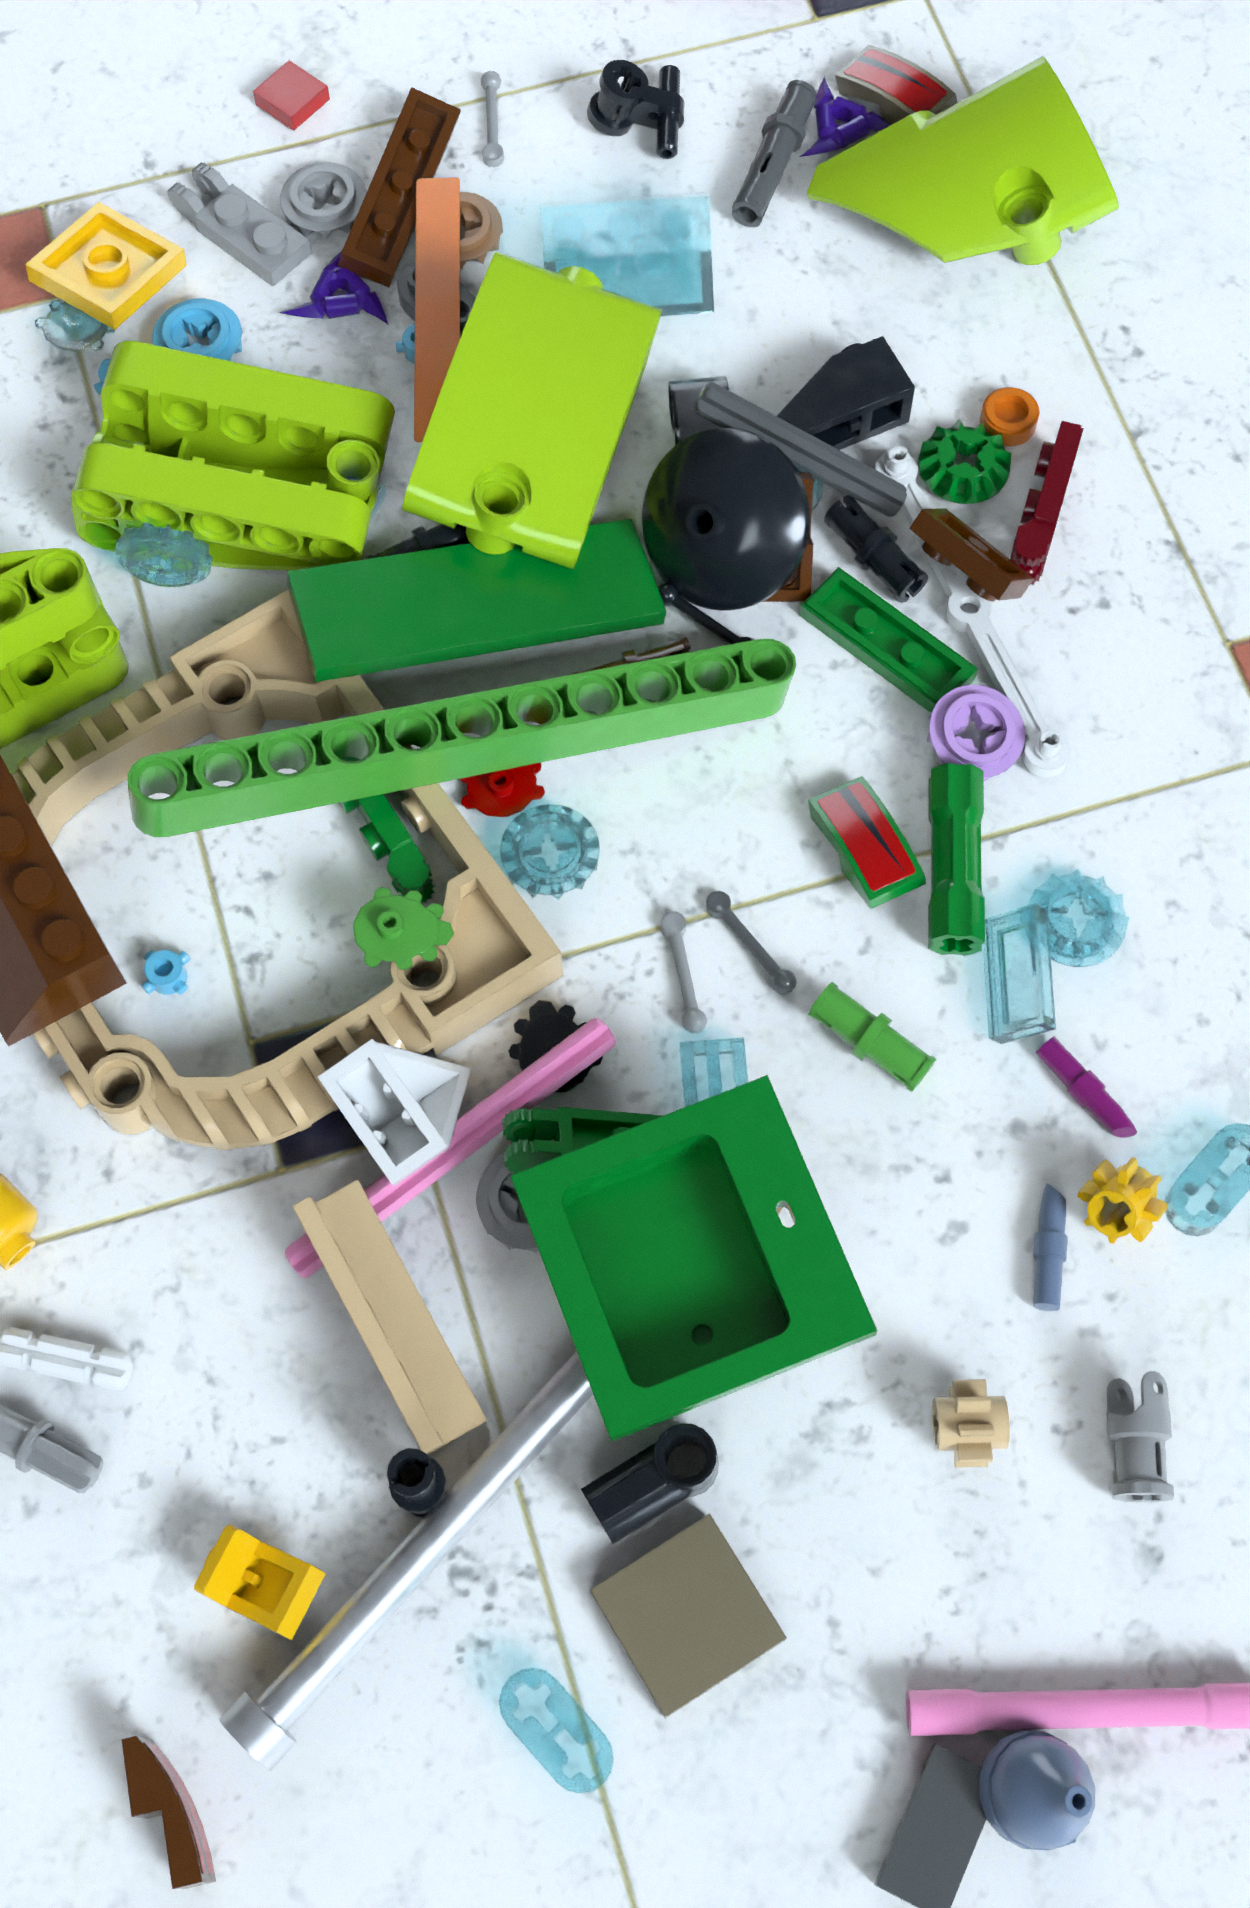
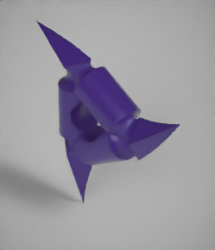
[799,76,891,157]
[280,251,388,325]

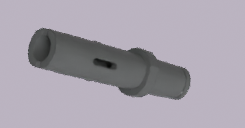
[732,80,816,228]

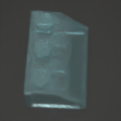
[539,192,714,316]

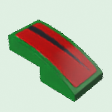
[808,776,926,909]

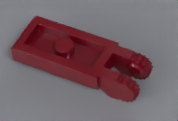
[1010,421,1084,585]

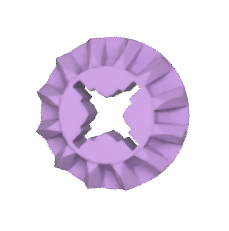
[927,685,1025,781]

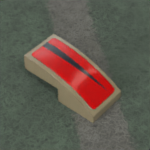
[835,45,958,125]

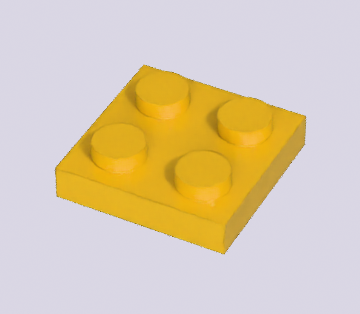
[25,202,187,330]

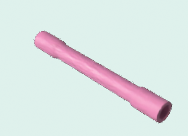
[906,1683,1250,1736]

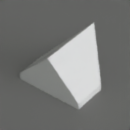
[318,1039,472,1186]

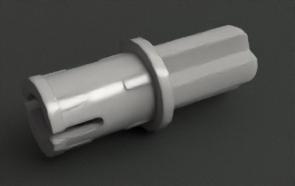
[0,1404,103,1493]

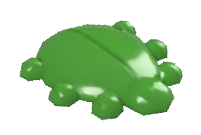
[353,887,454,971]

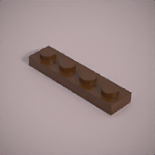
[338,87,461,288]

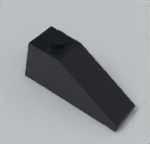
[777,336,915,468]

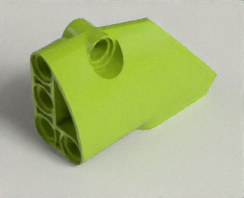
[807,56,1119,265]

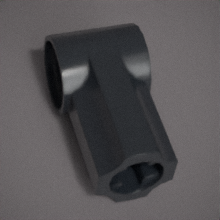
[581,1423,719,1544]

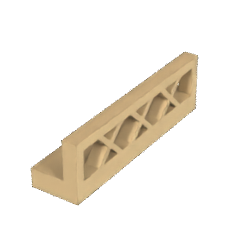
[292,1180,488,1455]

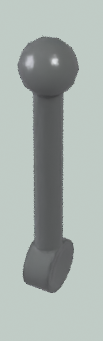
[706,891,797,994]

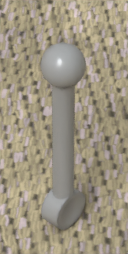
[481,70,504,167]
[661,911,707,1033]

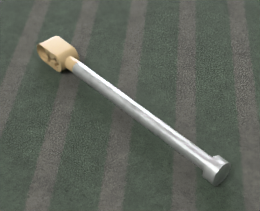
[219,1207,783,1771]

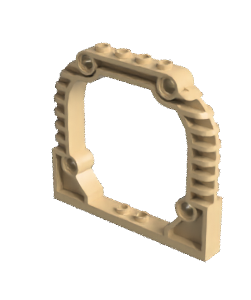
[12,590,564,1150]

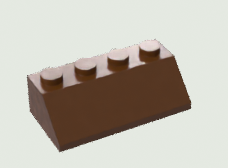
[0,755,127,1046]

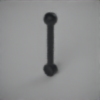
[658,583,755,644]

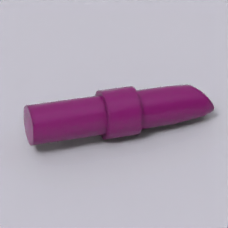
[1036,1036,1137,1138]

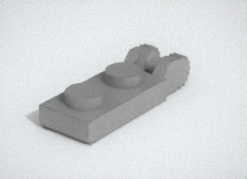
[167,162,312,286]

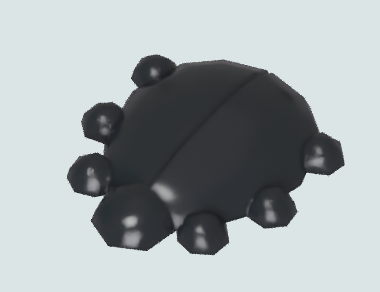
[508,1000,603,1092]

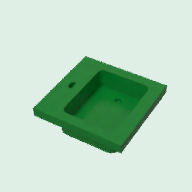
[510,1075,878,1442]

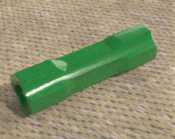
[928,763,985,956]

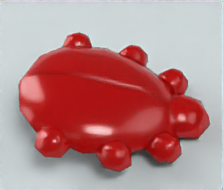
[460,763,545,817]

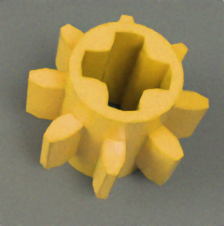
[1077,1157,1168,1244]

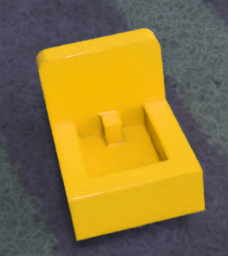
[194,1524,326,1640]

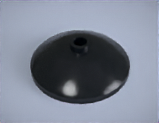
[642,428,810,611]

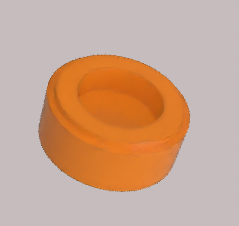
[980,387,1040,446]

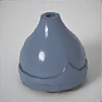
[979,1730,1095,1850]

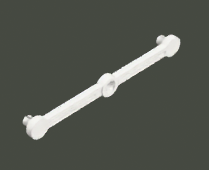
[875,446,1071,778]

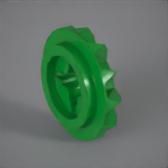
[918,419,1012,504]

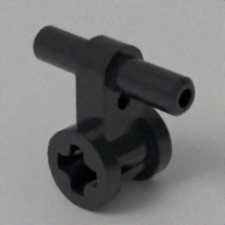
[587,60,685,159]

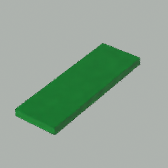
[287,519,667,682]

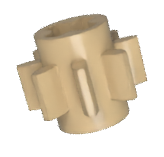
[932,1379,1010,1468]

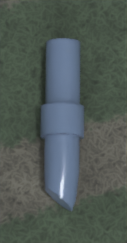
[1033,1183,1068,1311]

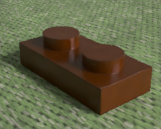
[909,508,1034,602]

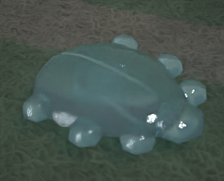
[35,300,117,352]

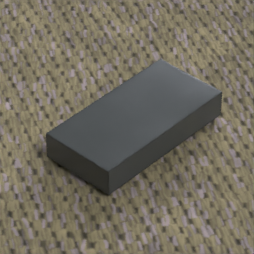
[874,1743,986,1908]

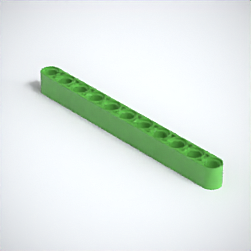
[127,639,796,838]

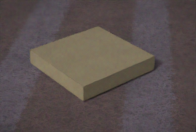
[590,1513,787,1719]

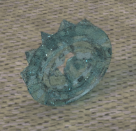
[115,522,213,587]
[500,804,600,900]
[1026,869,1130,967]

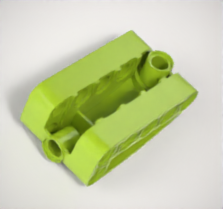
[402,251,662,570]
[70,341,395,571]
[0,548,129,749]

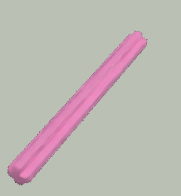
[285,1018,616,1278]

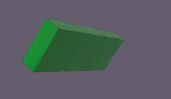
[800,567,978,713]

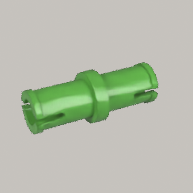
[808,982,937,1092]

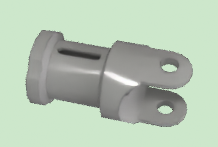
[1106,1371,1174,1502]

